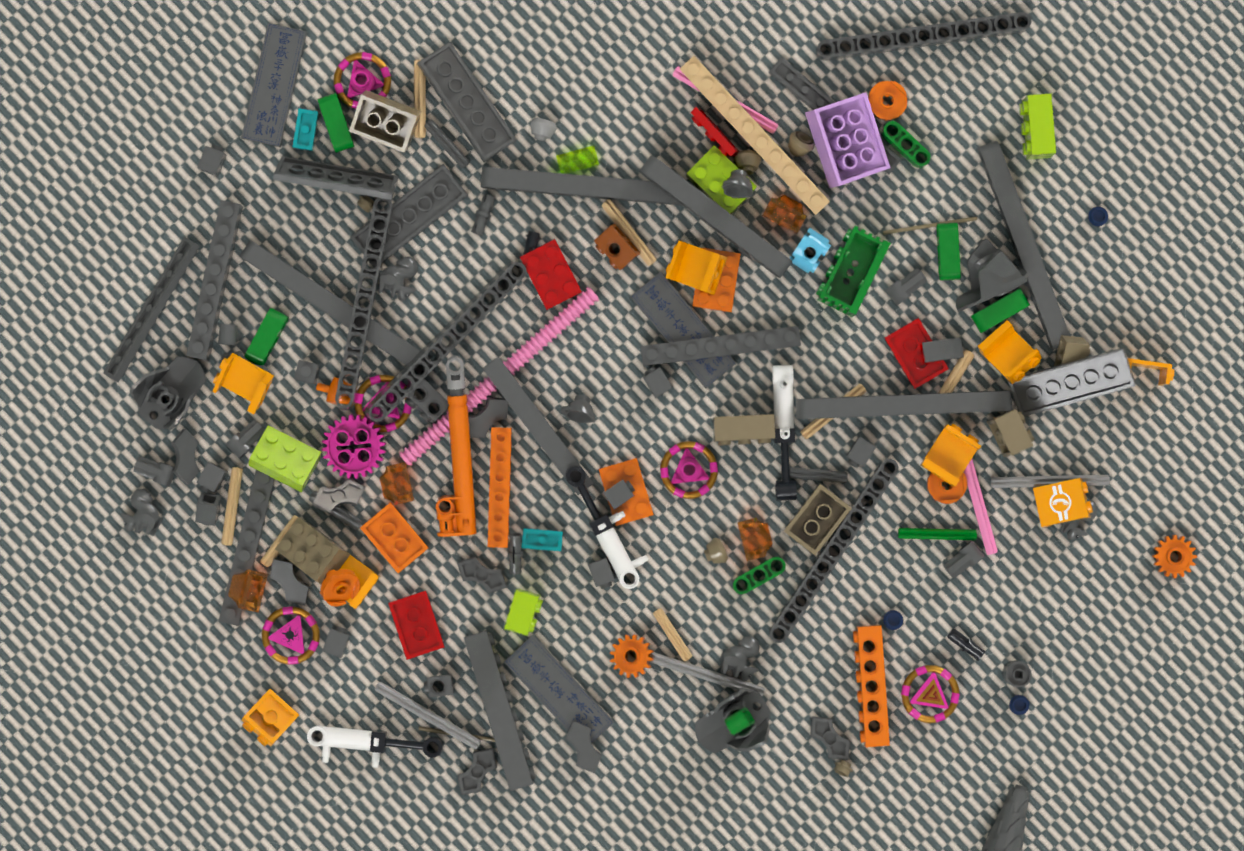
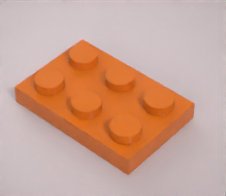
[692,247,741,313]
[599,458,654,526]
[360,502,429,574]

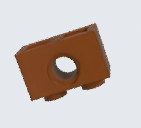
[594,223,641,270]

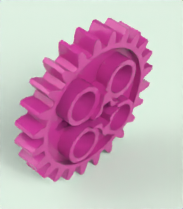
[321,414,387,479]

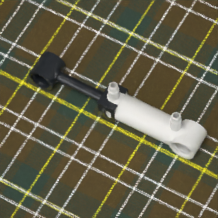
[772,365,797,501]
[566,465,649,589]
[307,725,444,768]

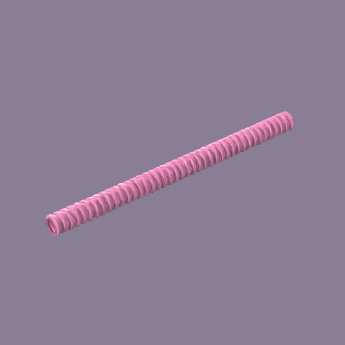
[399,287,599,466]

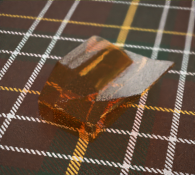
[762,195,807,234]
[379,462,415,505]
[737,517,773,561]
[228,569,268,613]

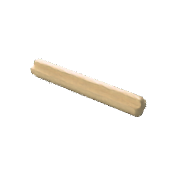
[414,60,426,138]
[602,199,657,266]
[800,384,866,439]
[221,467,243,546]

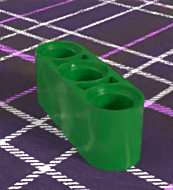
[317,93,355,153]
[882,121,931,168]
[936,222,961,281]
[971,288,1030,333]
[244,308,289,365]
[732,557,786,594]
[724,707,755,735]

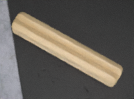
[938,350,974,394]
[260,515,298,567]
[653,608,692,662]

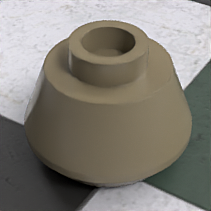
[788,131,814,157]
[734,150,762,175]
[704,538,728,564]

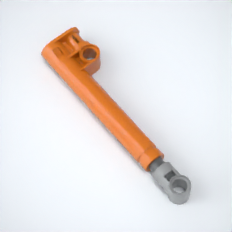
[436,356,477,537]

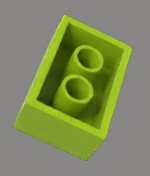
[1019,93,1056,160]
[686,145,757,214]
[249,425,321,493]
[504,589,543,636]

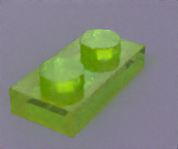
[556,145,599,174]

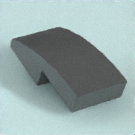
[922,338,964,363]

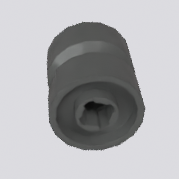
[1002,660,1032,688]

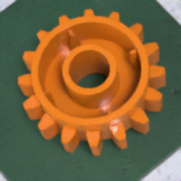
[1152,535,1197,578]
[610,634,654,678]

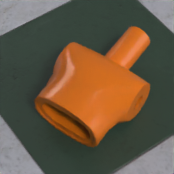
[316,377,352,405]

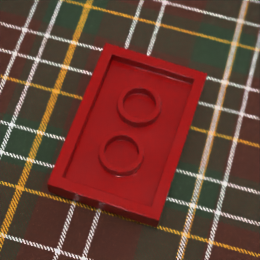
[690,107,740,157]
[520,239,582,310]
[884,318,949,389]
[388,591,445,660]

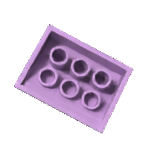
[805,92,891,188]

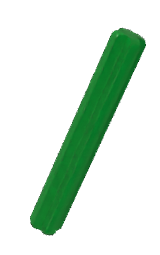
[898,528,977,540]

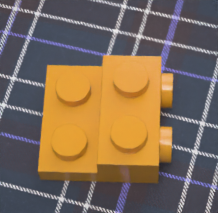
[241,689,299,747]

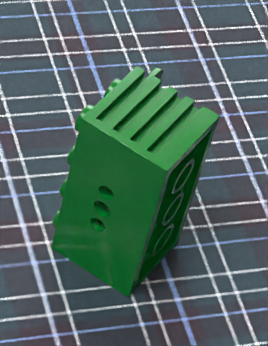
[816,226,891,318]

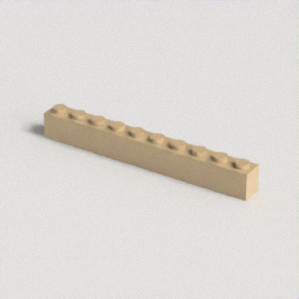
[680,56,830,215]

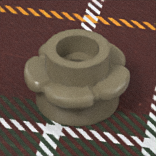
[357,196,374,213]
[834,760,853,777]

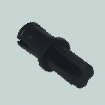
[947,629,985,661]

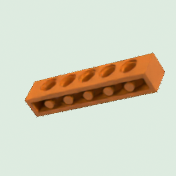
[487,427,512,548]
[853,625,890,747]

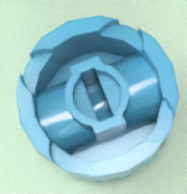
[789,227,831,273]

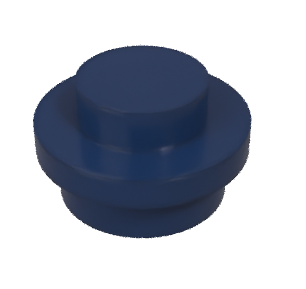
[1088,206,1108,226]
[883,610,903,630]
[1009,695,1029,715]

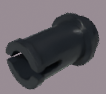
[523,231,541,254]

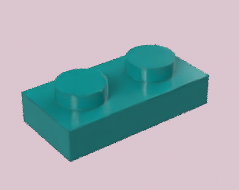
[292,108,319,151]
[522,528,563,551]

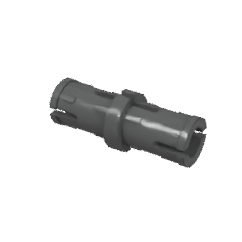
[471,194,496,236]
[507,533,523,575]

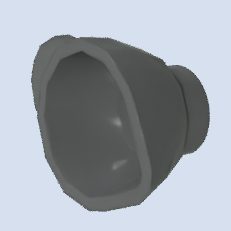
[722,170,753,198]
[561,395,596,423]

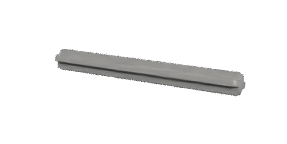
[991,475,1110,488]
[650,652,765,696]
[375,682,481,749]

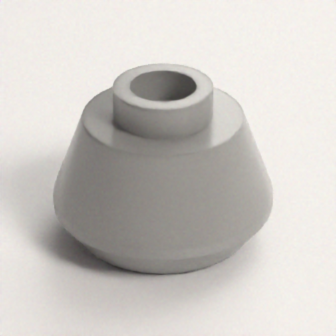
[530,118,557,141]

